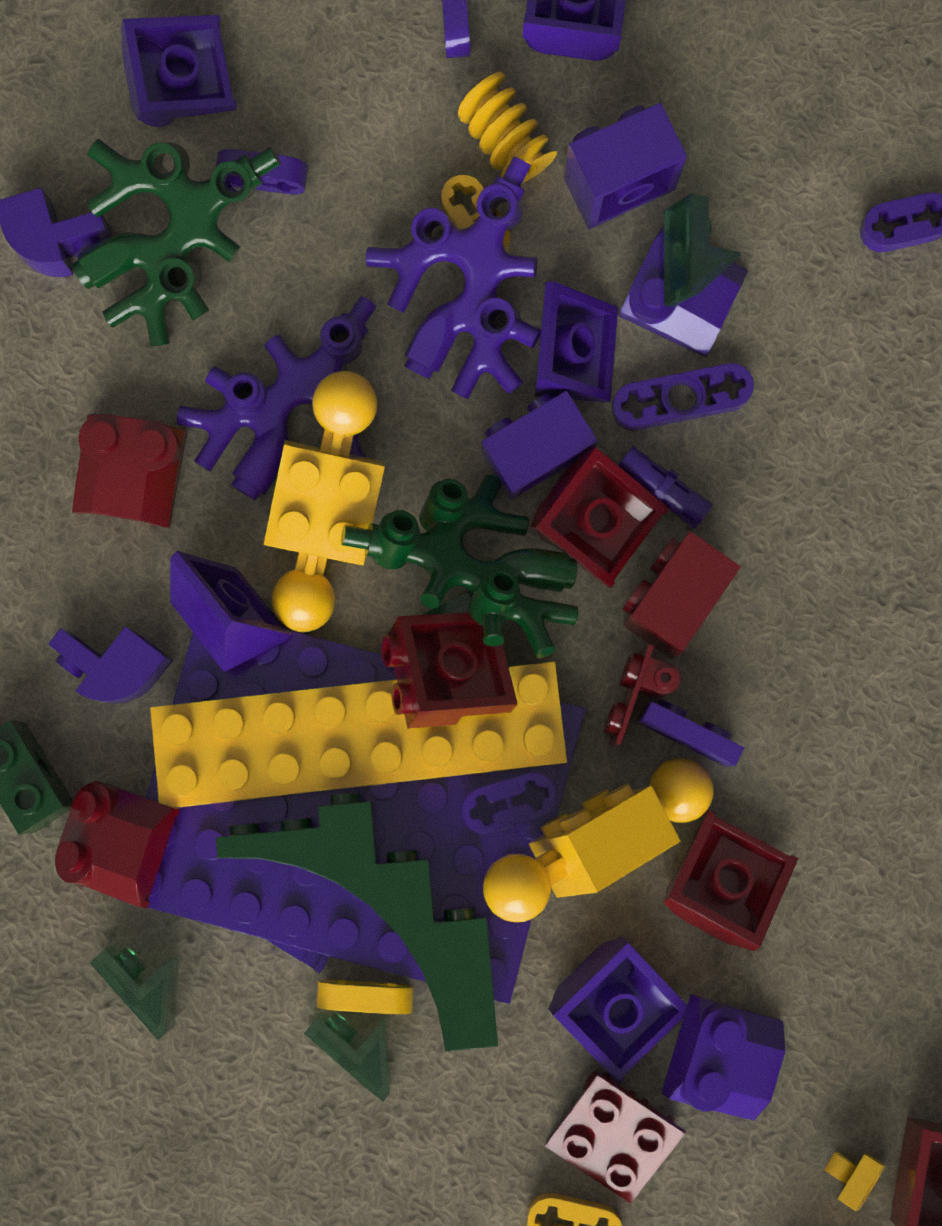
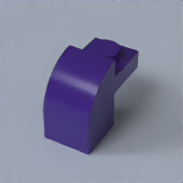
[0,188,112,277]
[48,627,173,704]

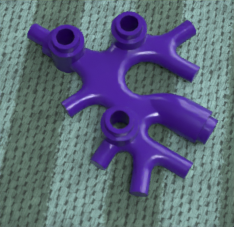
[366,156,541,399]
[177,296,377,501]

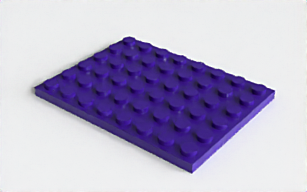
[117,630,585,1004]

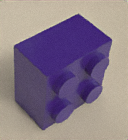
[564,102,687,230]

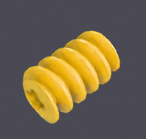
[458,71,557,183]

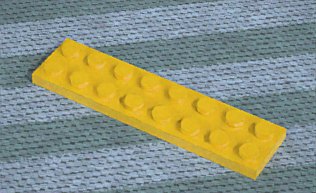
[150,662,567,808]

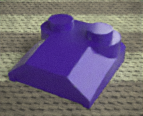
[522,0,626,61]
[121,15,237,127]
[619,227,748,357]
[548,936,687,1083]
[661,994,786,1120]

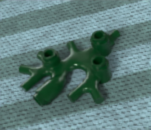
[72,139,281,346]
[341,475,578,658]

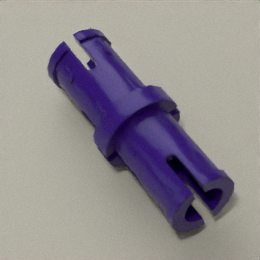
[618,445,713,529]

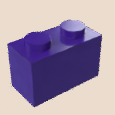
[481,391,598,500]

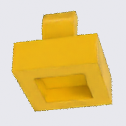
[824,1152,887,1211]

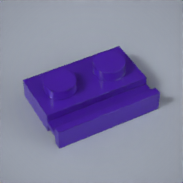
[636,699,745,767]

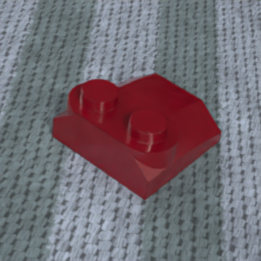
[72,414,187,529]
[530,447,669,588]
[55,780,180,909]
[663,810,799,951]

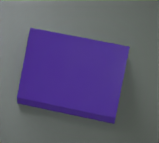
[535,281,618,403]
[170,551,291,672]

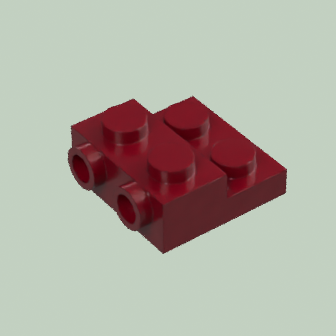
[381,612,518,729]

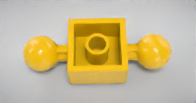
[263,371,385,632]
[483,758,714,922]

